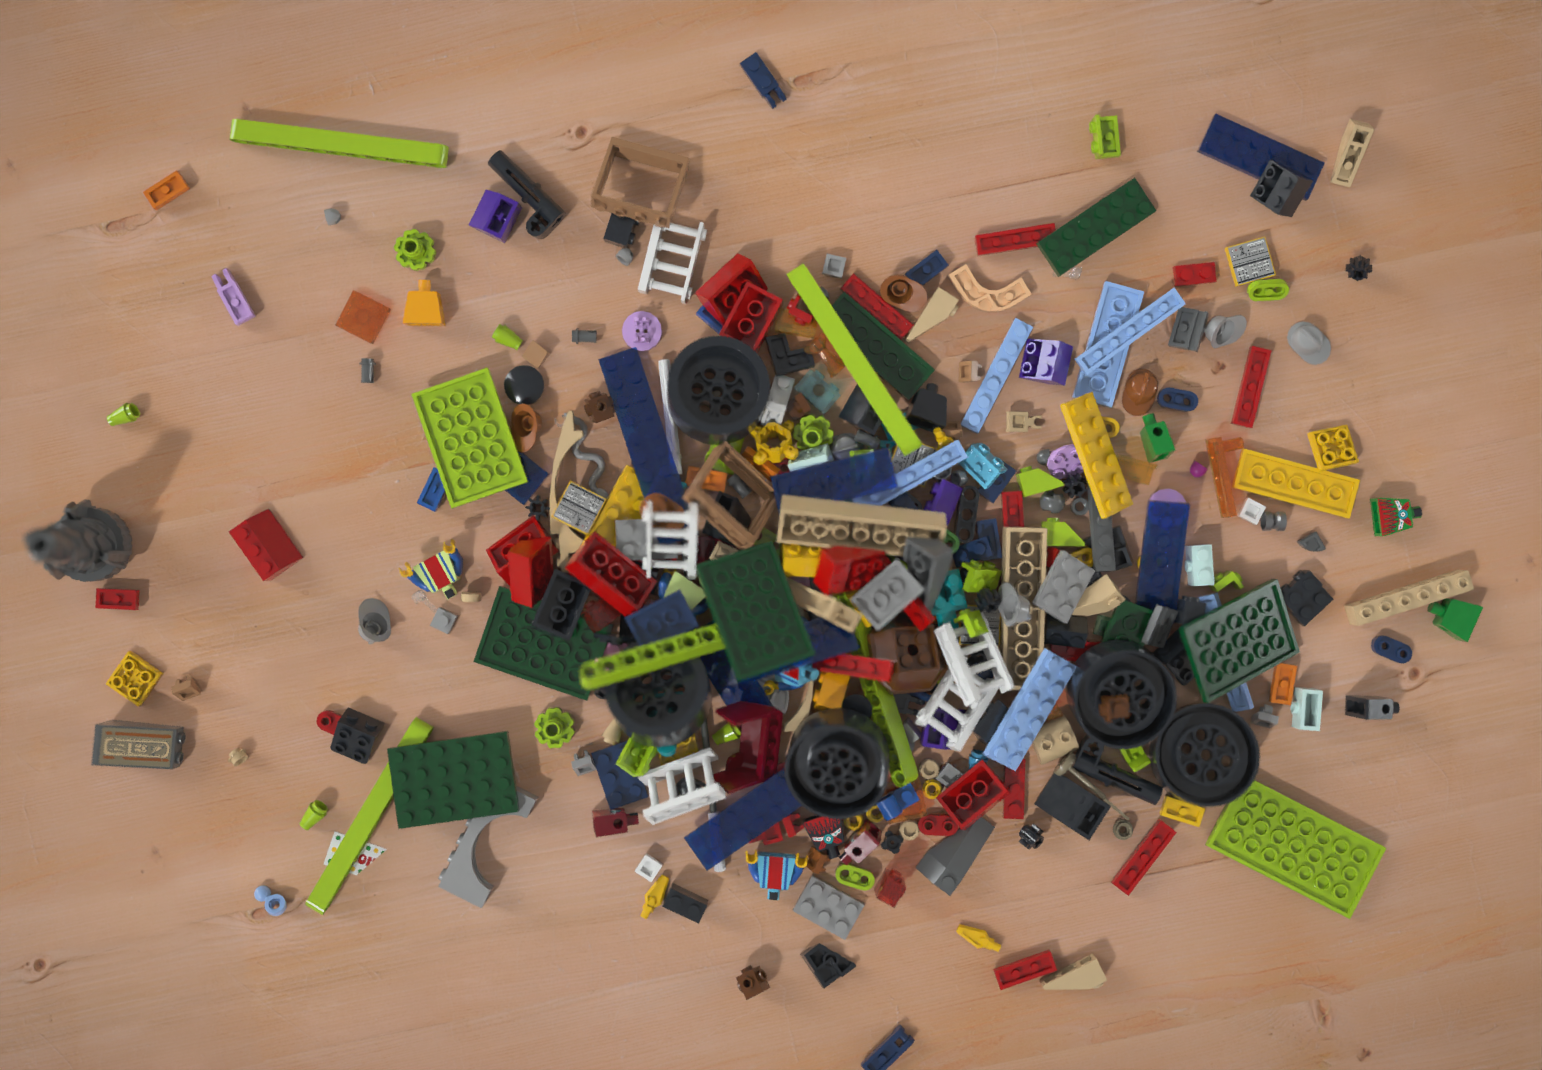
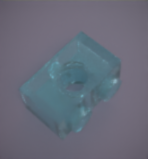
[794,369,841,415]

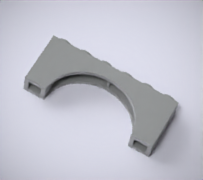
[438,786,538,908]

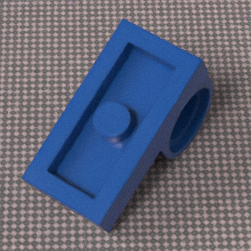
[876,783,920,821]

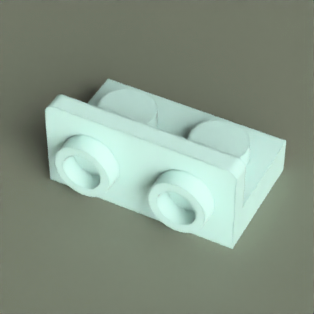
[788,443,834,472]

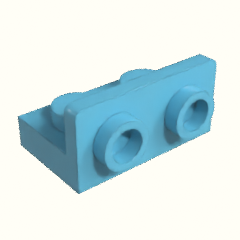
[958,443,1007,489]

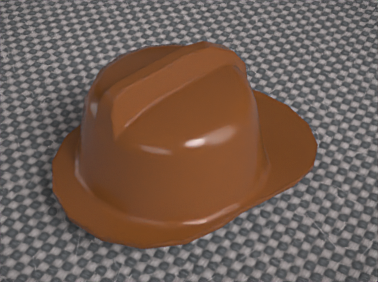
[880,275,927,312]
[1122,369,1158,416]
[511,404,542,453]
[640,493,685,529]

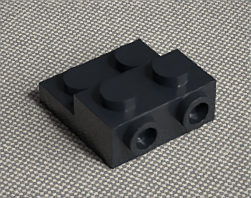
[1281,570,1334,627]

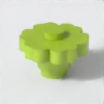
[394,229,436,271]
[793,413,834,450]
[534,707,575,748]

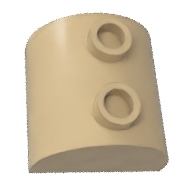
[1032,712,1079,765]

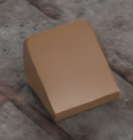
[522,340,550,369]

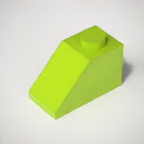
[1016,466,1064,497]
[1041,518,1085,547]

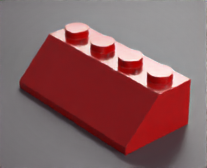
[565,531,657,617]

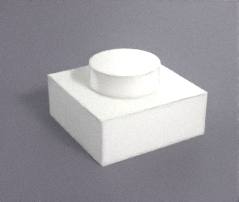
[1237,498,1266,525]
[635,853,663,882]

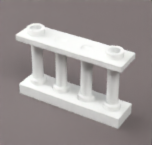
[638,222,707,304]
[643,501,698,580]
[934,612,1015,706]
[915,656,999,751]
[638,748,726,825]

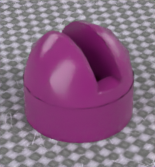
[1190,460,1208,477]

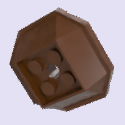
[867,612,949,695]

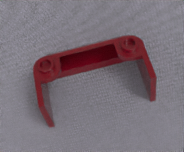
[713,701,783,794]

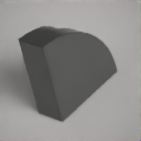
[1297,532,1326,552]

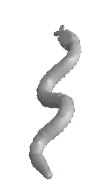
[564,412,609,499]

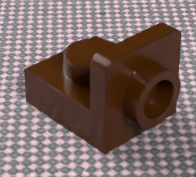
[786,392,811,421]
[1099,695,1129,723]

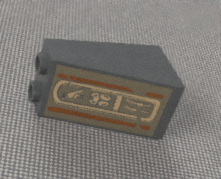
[91,720,186,769]

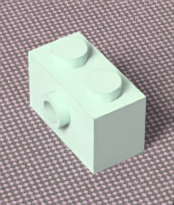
[1185,544,1214,586]
[1290,687,1323,731]

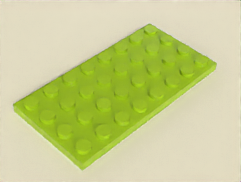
[1205,780,1386,919]

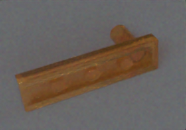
[1205,437,1244,518]

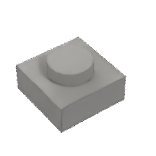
[822,254,846,279]
[430,607,458,634]
[935,762,964,787]

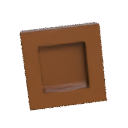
[806,846,831,874]

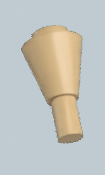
[601,719,621,745]

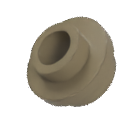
[1113,819,1133,840]

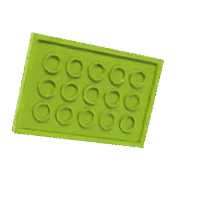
[411,367,529,509]

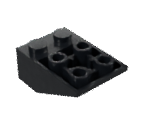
[1034,773,1111,840]

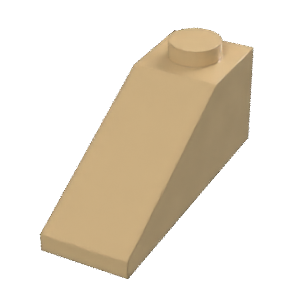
[1330,119,1374,187]
[905,287,959,343]
[1071,574,1126,617]
[1039,953,1107,990]

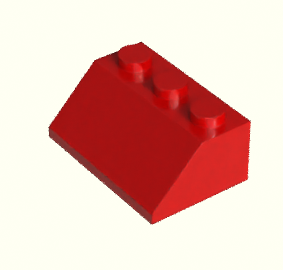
[695,253,768,326]
[719,281,784,353]
[229,509,304,581]
[486,515,559,586]
[507,537,553,608]
[936,759,1011,830]

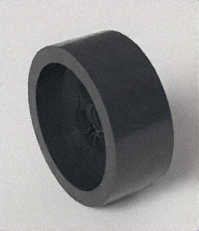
[667,336,770,445]
[1066,640,1177,749]
[605,642,712,747]
[1149,703,1260,807]
[785,708,890,819]

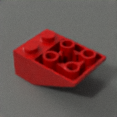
[813,545,886,596]

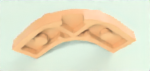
[948,264,1032,312]

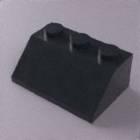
[530,569,591,641]

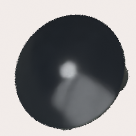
[504,365,544,405]

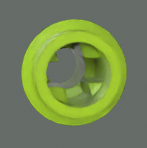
[492,324,523,350]
[107,403,140,426]
[712,722,742,745]
[299,800,328,830]

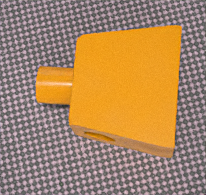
[403,280,445,326]

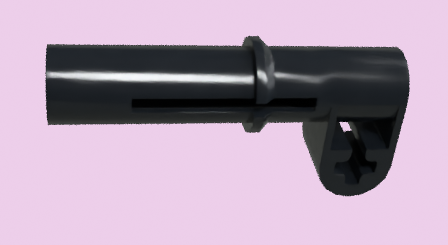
[488,150,566,239]
[1072,735,1163,805]

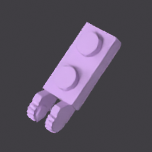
[212,268,256,326]

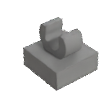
[1251,704,1279,728]
[571,750,597,776]

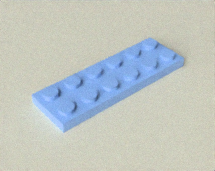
[1072,281,1144,408]
[983,648,1077,771]

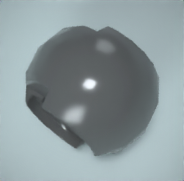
[1040,490,1065,513]

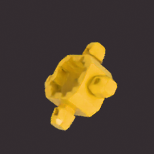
[750,420,799,465]

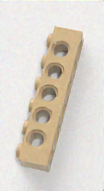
[1344,570,1474,626]

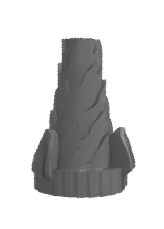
[23,500,132,582]

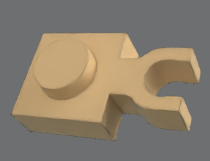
[1006,411,1042,432]

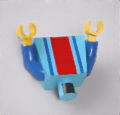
[763,657,819,695]
[745,850,808,900]

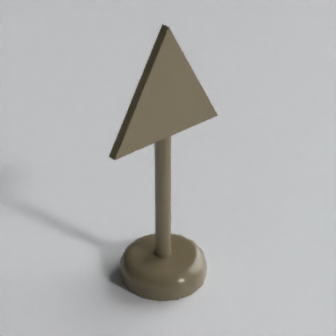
[1053,751,1129,820]

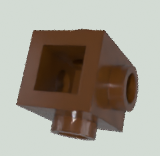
[584,391,615,423]
[736,965,770,1000]

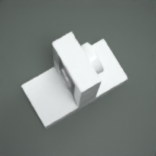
[760,375,795,426]

